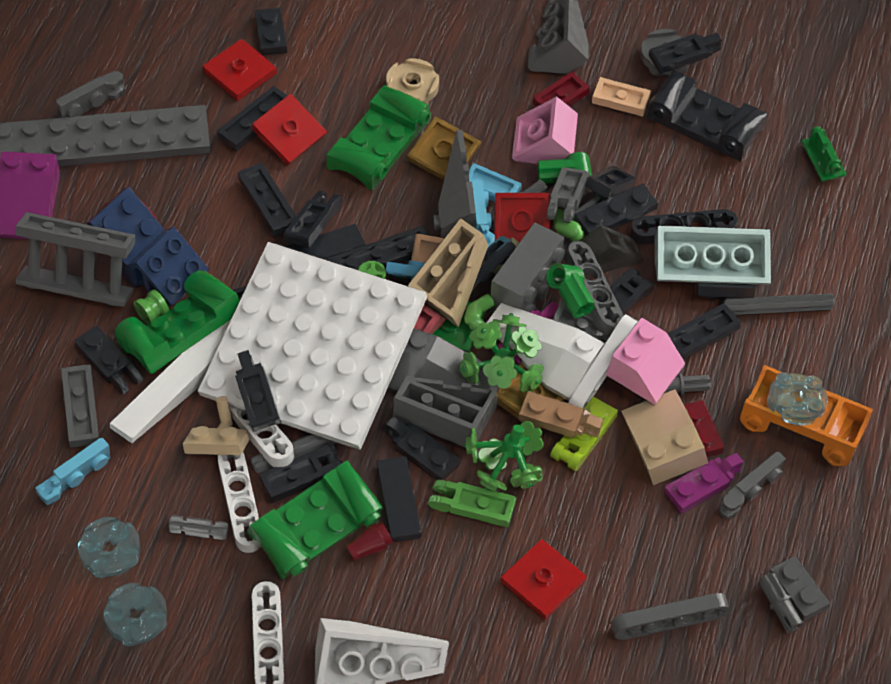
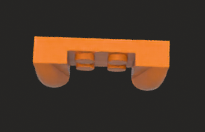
[740,365,873,466]

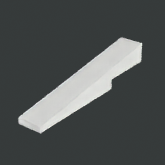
[110,320,231,443]

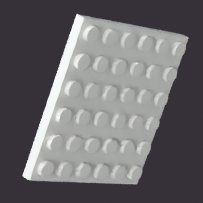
[198,242,427,450]

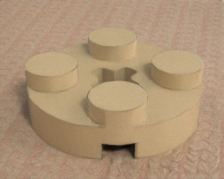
[386,58,439,104]

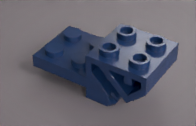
[86,186,210,307]

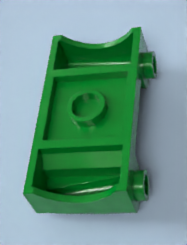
[326,85,431,191]
[115,270,240,374]
[247,460,383,581]

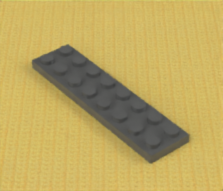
[0,105,210,167]

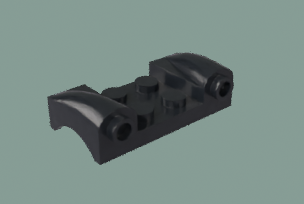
[647,70,768,162]

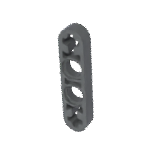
[564,241,623,335]
[610,593,730,640]

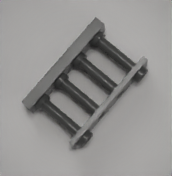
[16,212,135,307]

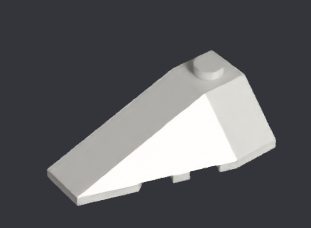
[487,303,604,401]
[315,618,449,684]

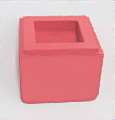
[414,303,446,334]

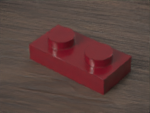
[532,72,590,107]
[684,400,724,457]

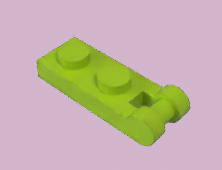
[550,397,618,471]

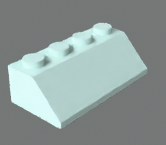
[655,226,771,285]

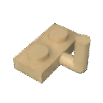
[183,396,250,455]

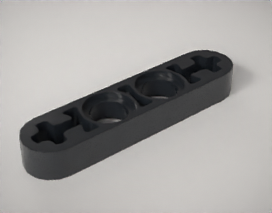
[631,209,738,244]

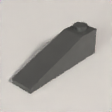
[528,0,589,74]
[433,130,476,239]
[388,328,500,406]

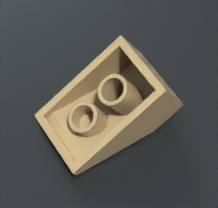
[621,389,708,485]

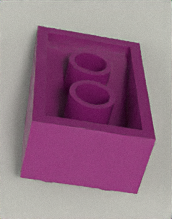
[0,151,60,239]

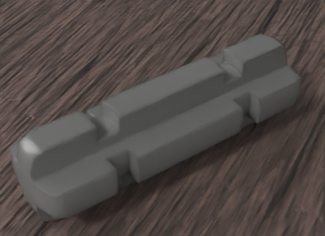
[168,515,228,540]

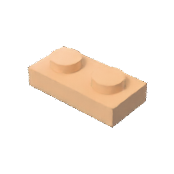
[592,77,651,117]

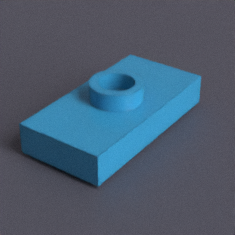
[386,261,425,280]

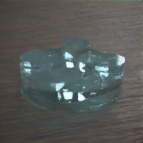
[767,372,828,425]
[78,517,141,578]
[104,583,167,646]

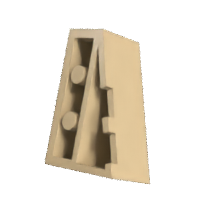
[408,219,488,327]

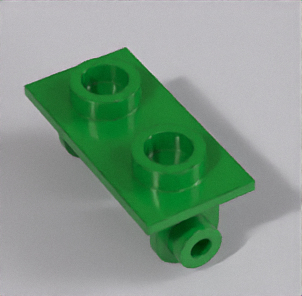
[801,127,847,182]

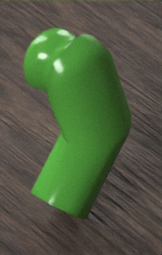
[553,208,583,242]
[464,294,494,331]

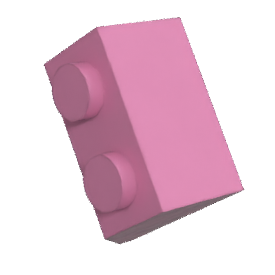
[512,97,578,163]
[606,318,685,405]

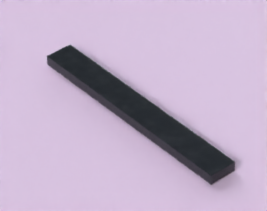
[233,226,427,300]

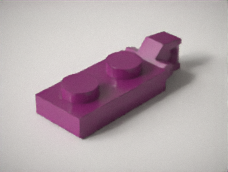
[664,453,744,513]

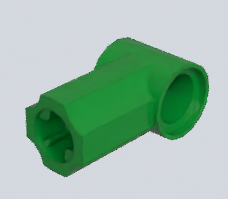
[537,152,592,184]
[546,263,595,318]

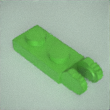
[428,479,516,528]

